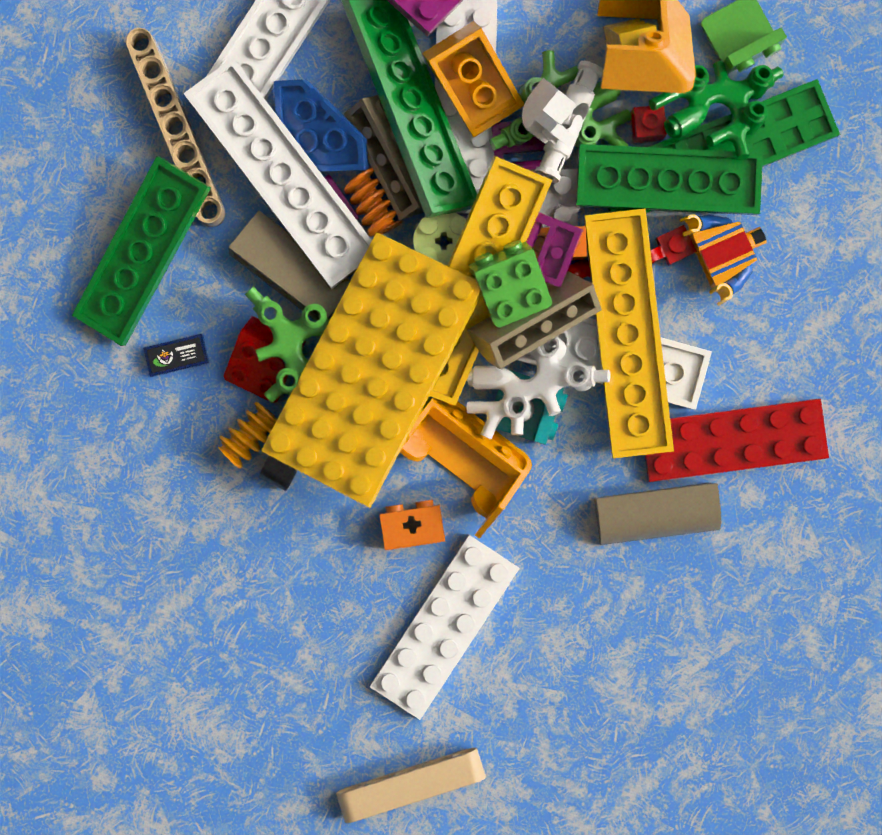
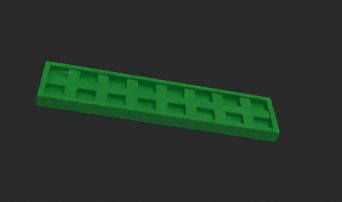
[608,79,840,214]

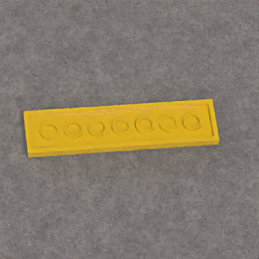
[429,156,552,406]
[584,208,674,458]

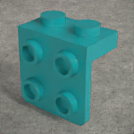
[495,370,568,445]

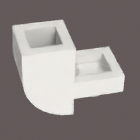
[522,78,577,147]

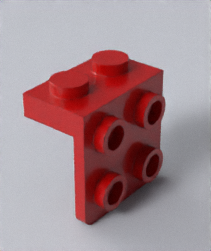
[224,316,306,403]

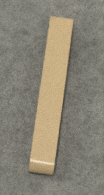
[126,27,226,227]

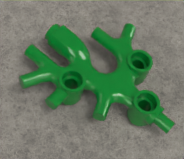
[649,61,784,160]

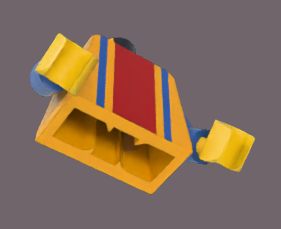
[679,214,767,306]

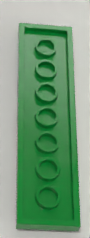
[341,0,477,218]

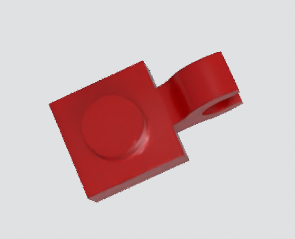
[650,225,697,266]

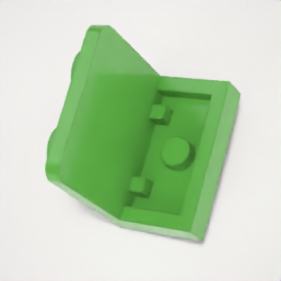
[701,0,787,74]
[468,241,552,327]

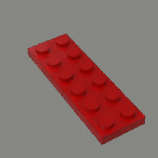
[645,399,829,482]

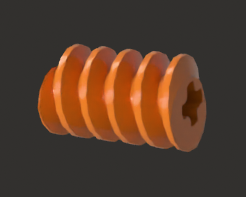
[344,168,404,237]

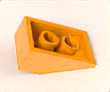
[422,21,524,138]

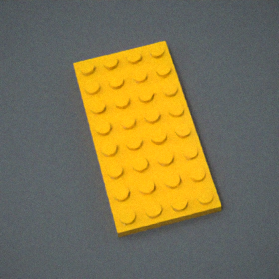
[261,232,482,508]

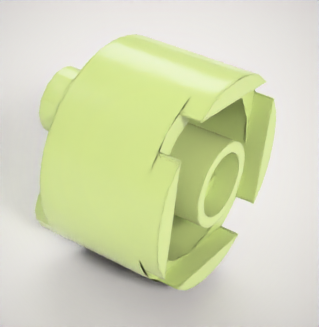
[413,213,466,266]

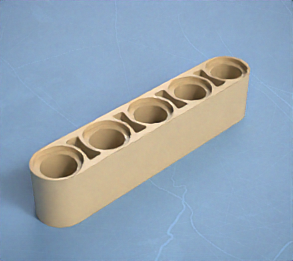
[336,747,486,823]

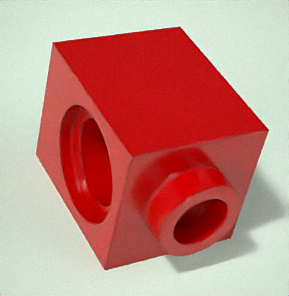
[630,106,667,144]

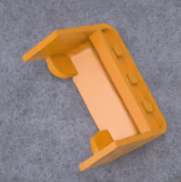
[597,0,696,93]
[400,398,532,539]

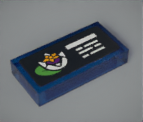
[143,334,210,377]

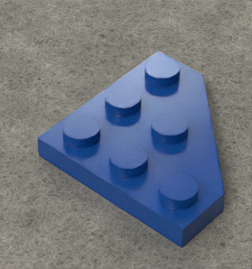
[274,79,368,171]

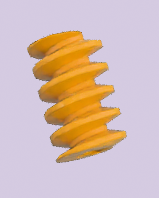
[218,402,277,469]

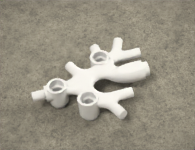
[467,337,610,439]

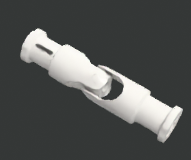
[534,61,603,183]

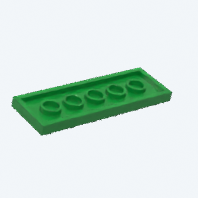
[576,144,763,215]
[72,156,211,346]

